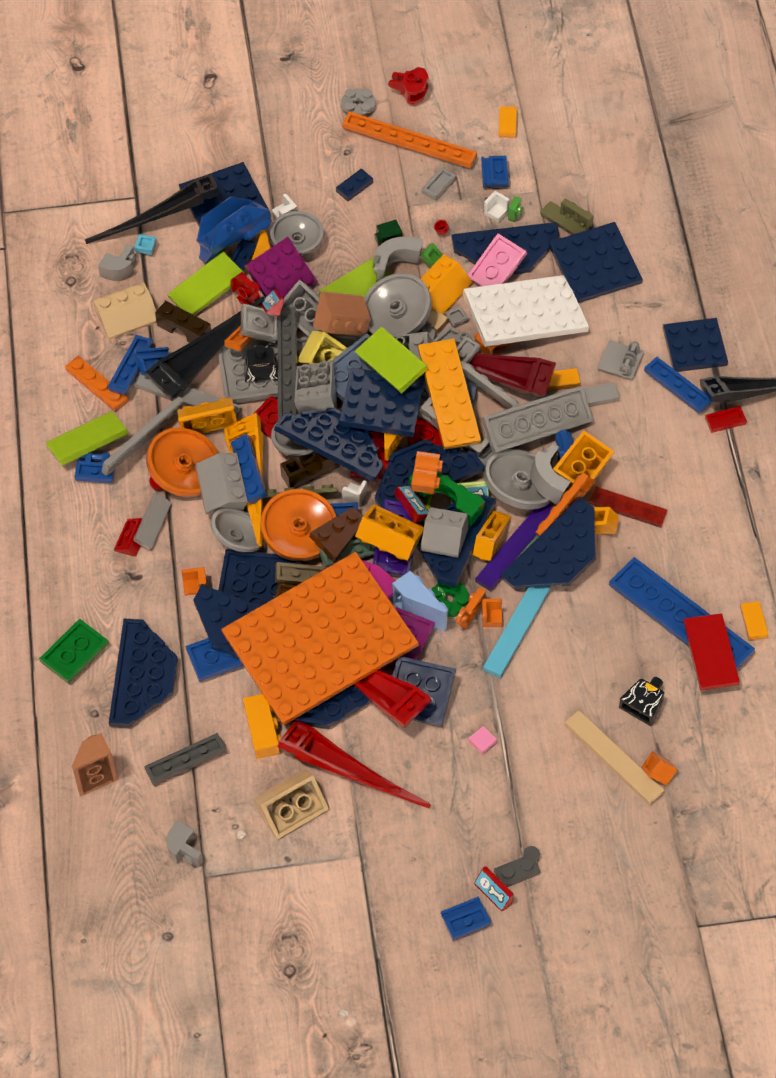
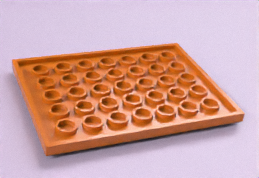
[221,552,419,726]

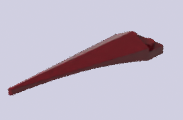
[469,353,556,398]

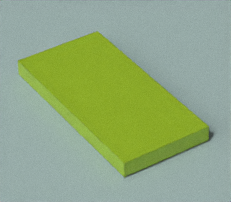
[167,252,245,316]
[319,258,393,297]
[354,327,428,394]
[45,411,128,466]

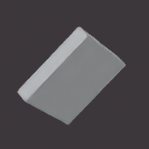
[240,304,277,343]

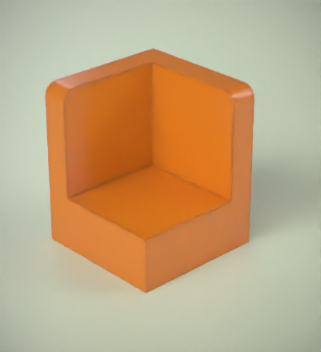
[182,567,207,596]
[482,598,502,627]
[641,751,678,785]

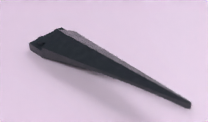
[85,174,220,244]
[146,297,264,400]
[700,376,776,403]

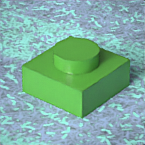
[508,196,523,222]
[419,243,443,269]

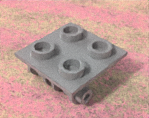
[597,340,644,380]

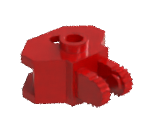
[388,67,429,105]

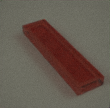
[589,486,668,528]

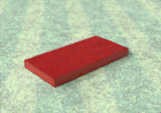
[683,613,740,691]

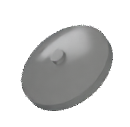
[364,273,432,336]
[484,449,553,509]

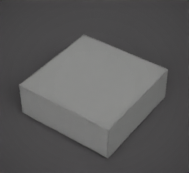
[445,306,469,328]

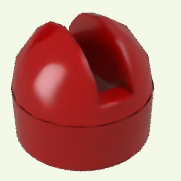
[434,220,449,236]

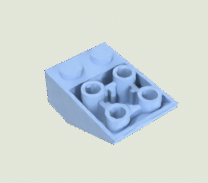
[392,571,448,631]

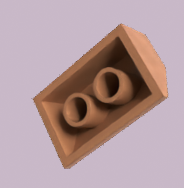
[313,291,371,336]
[72,733,117,796]

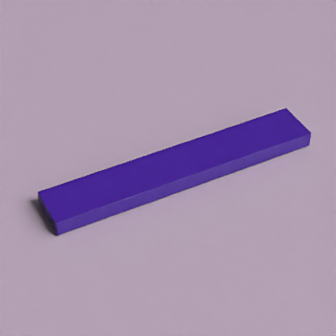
[475,504,554,592]

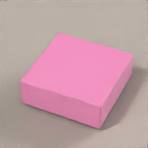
[468,726,497,754]

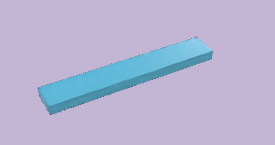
[483,585,552,678]

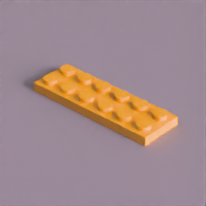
[418,338,481,450]

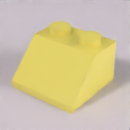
[297,331,348,366]

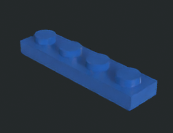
[108,335,153,395]
[644,357,712,414]
[231,434,267,504]

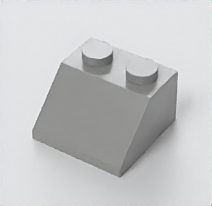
[421,507,468,558]

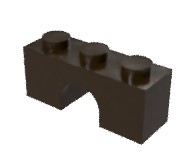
[155,300,211,343]
[280,452,340,488]

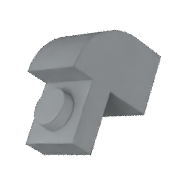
[98,244,136,281]
[167,820,203,867]

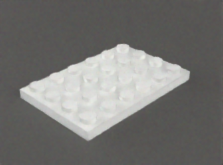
[463,275,589,347]

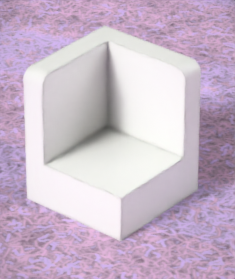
[484,191,509,223]
[272,193,298,218]
[342,480,368,507]

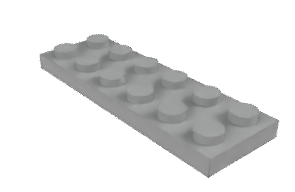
[481,386,594,454]

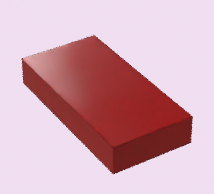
[705,406,747,433]

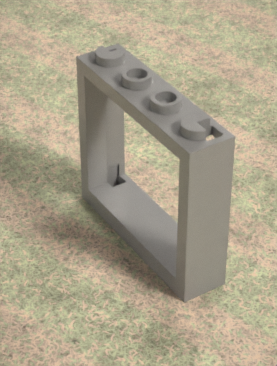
[419,361,520,457]

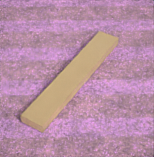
[564,710,664,806]

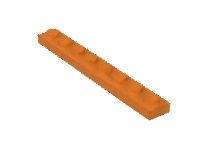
[342,111,477,169]

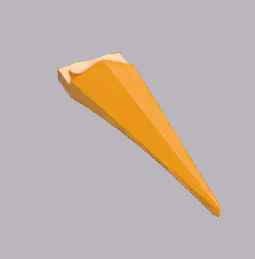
[224,413,263,547]

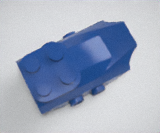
[196,196,272,264]

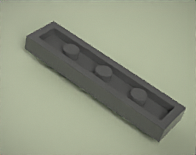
[144,733,226,786]

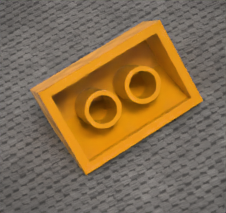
[421,254,473,315]
[177,398,237,434]
[553,430,615,491]
[355,504,424,561]

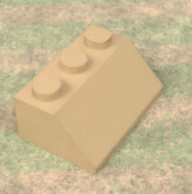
[93,282,156,340]
[253,769,329,839]

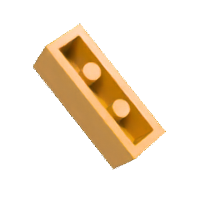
[243,694,281,759]

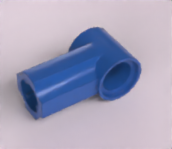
[555,430,573,462]

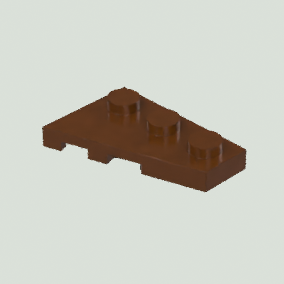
[309,507,363,563]

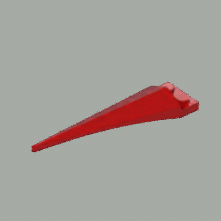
[354,670,431,728]
[278,720,431,809]

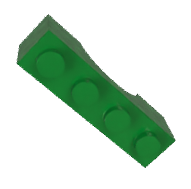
[408,472,485,526]

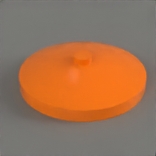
[146,427,218,497]
[260,489,336,561]

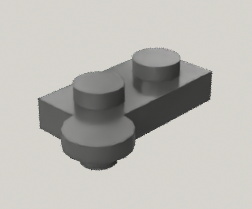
[494,846,540,887]

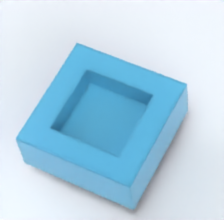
[134,234,157,255]

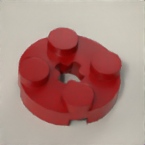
[230,272,260,305]

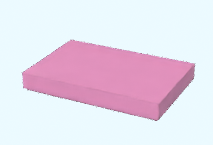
[468,233,527,287]

